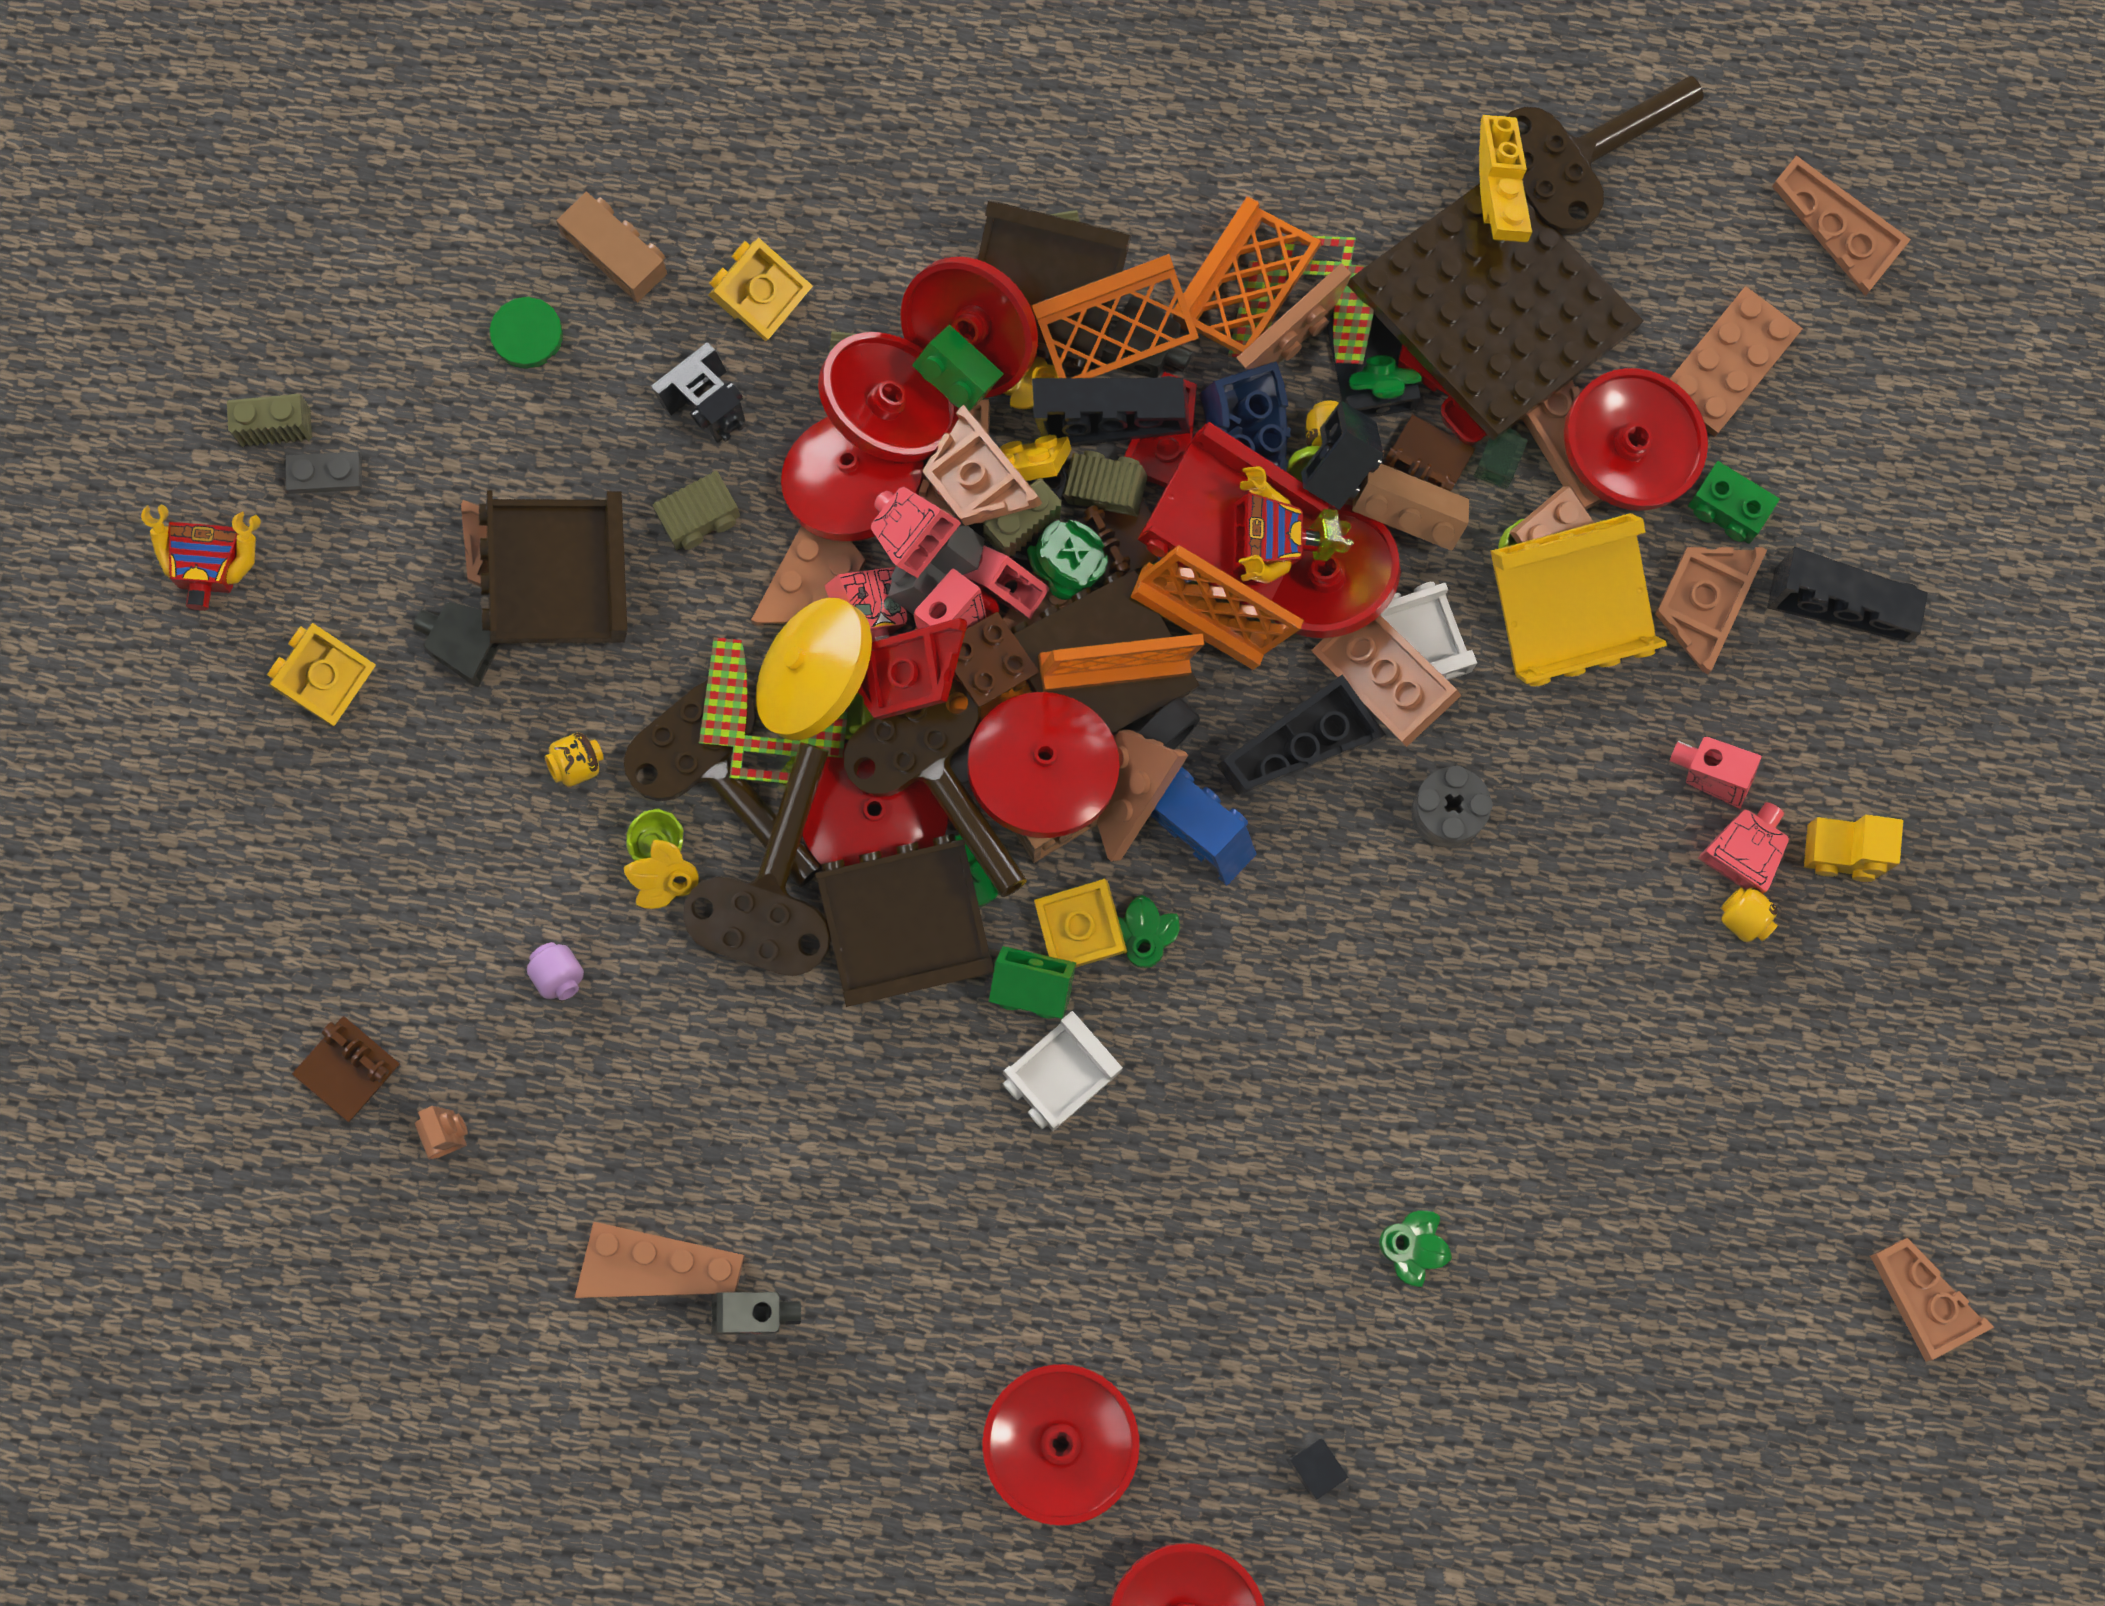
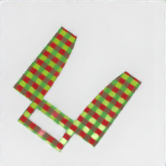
[1228,236,1374,364]
[699,637,849,784]

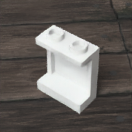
[1381,582,1477,680]
[1002,1011,1123,1131]

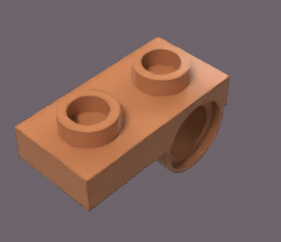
[415,1106,468,1160]

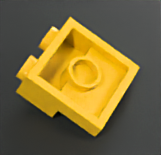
[708,237,813,341]
[267,623,376,726]

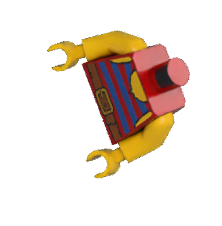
[1233,466,1320,584]
[141,504,261,611]

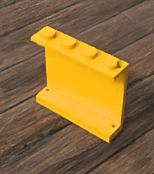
[1491,513,1667,686]

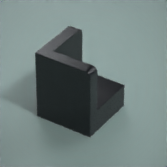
[1286,1439,1349,1500]

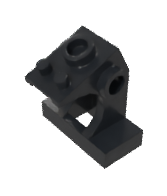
[651,342,745,443]

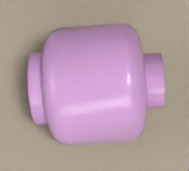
[527,942,584,1000]

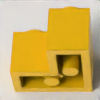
[1804,815,1903,882]

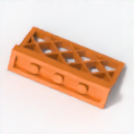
[1173,196,1321,355]
[1032,254,1199,378]
[1131,545,1304,670]
[1038,634,1204,692]

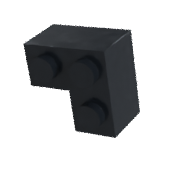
[1301,400,1384,510]

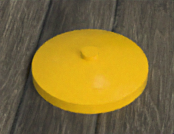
[756,598,872,740]

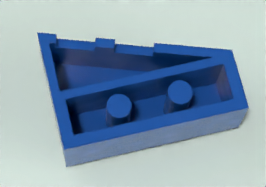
[1150,766,1257,886]

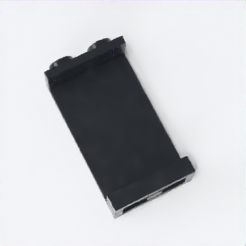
[1326,311,1421,418]

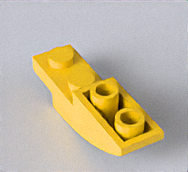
[1479,115,1532,242]

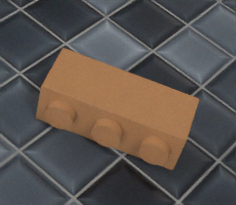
[556,191,667,303]
[1352,464,1469,551]

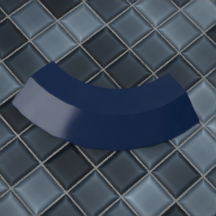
[1157,361,1291,583]

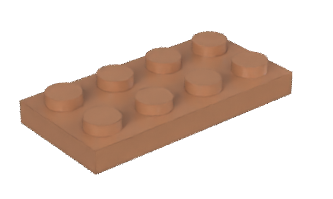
[1670,286,1803,437]
[1311,615,1461,747]

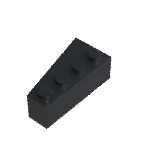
[1032,376,1190,446]
[1767,547,1928,643]
[1217,674,1386,795]

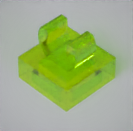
[1309,509,1354,561]

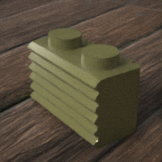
[227,394,312,447]
[1062,451,1147,516]
[653,471,741,550]
[983,478,1061,557]

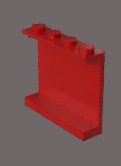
[1137,422,1329,606]

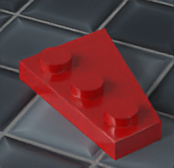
[1124,372,1197,488]

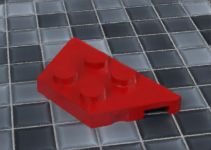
[857,618,967,720]

